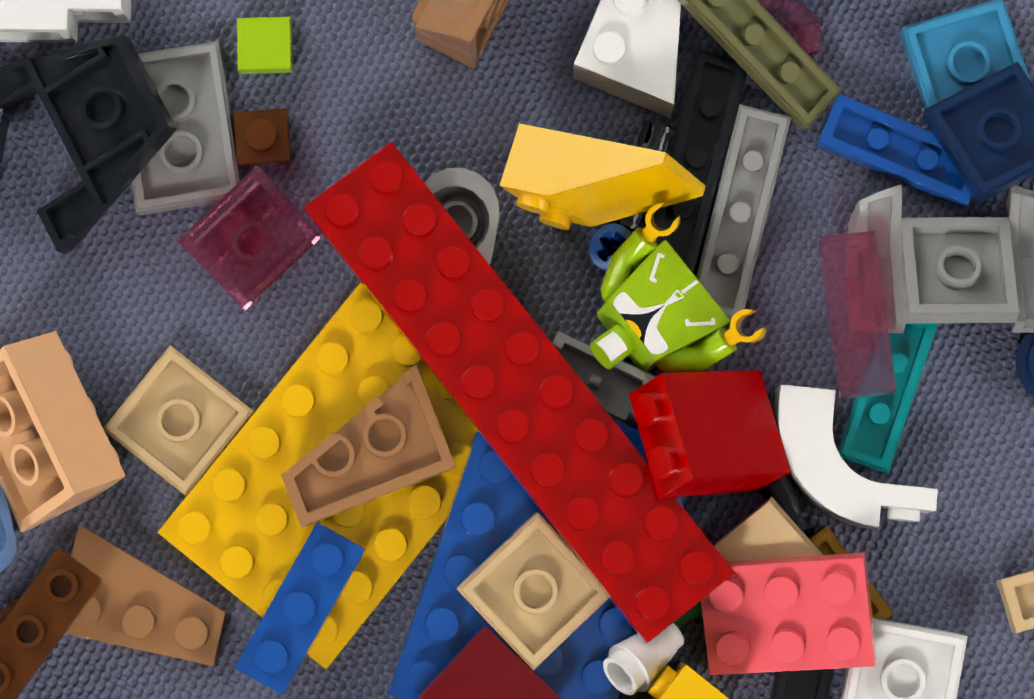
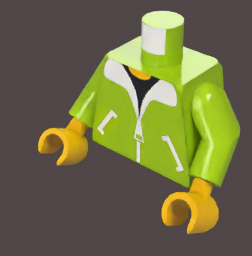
[590,202,766,373]

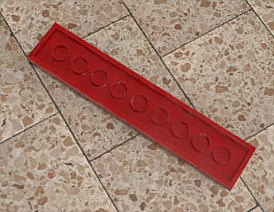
[304,142,735,644]

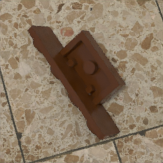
[0,550,102,699]

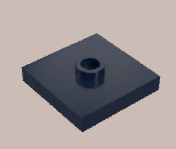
[922,62,1034,204]

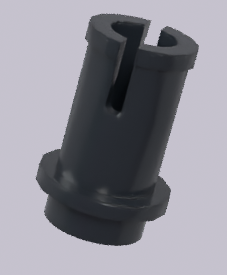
[761,474,813,532]

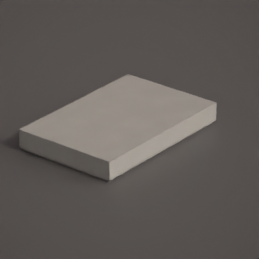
[132,41,244,216]

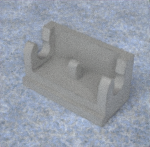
[552,331,655,427]

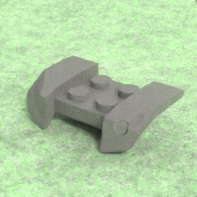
[845,184,1034,334]

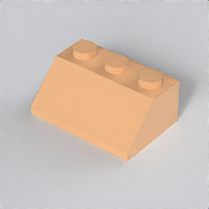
[0,331,126,533]

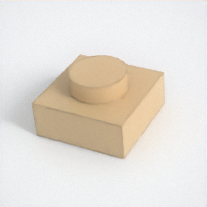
[996,570,1034,633]

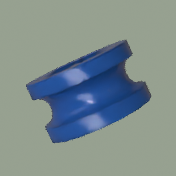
[589,223,632,272]

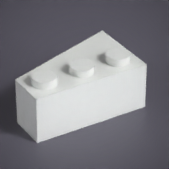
[573,0,681,118]

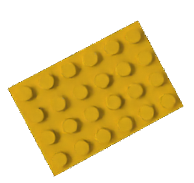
[157,282,477,669]

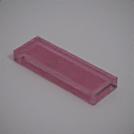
[818,231,896,399]

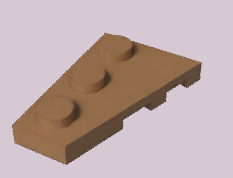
[281,365,456,528]
[65,525,228,666]

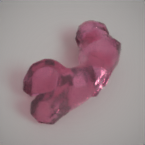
[757,0,823,56]

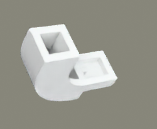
[773,384,938,529]

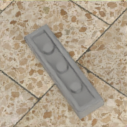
[696,104,791,321]

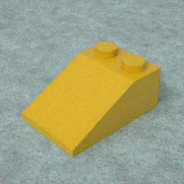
[500,123,706,230]

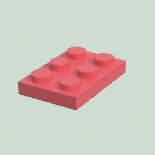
[701,552,877,675]

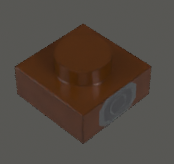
[233,108,292,169]

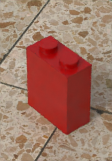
[629,370,791,498]

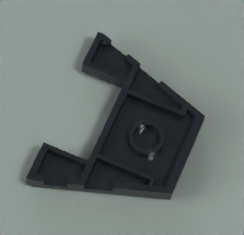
[0,34,177,254]

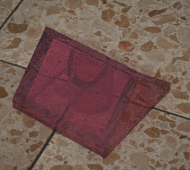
[178,166,322,310]

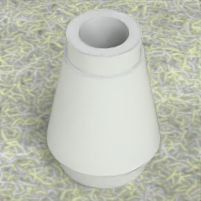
[603,623,684,695]

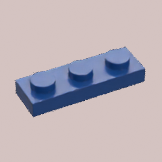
[816,94,972,208]
[234,522,366,695]

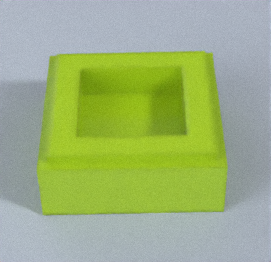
[237,17,293,74]

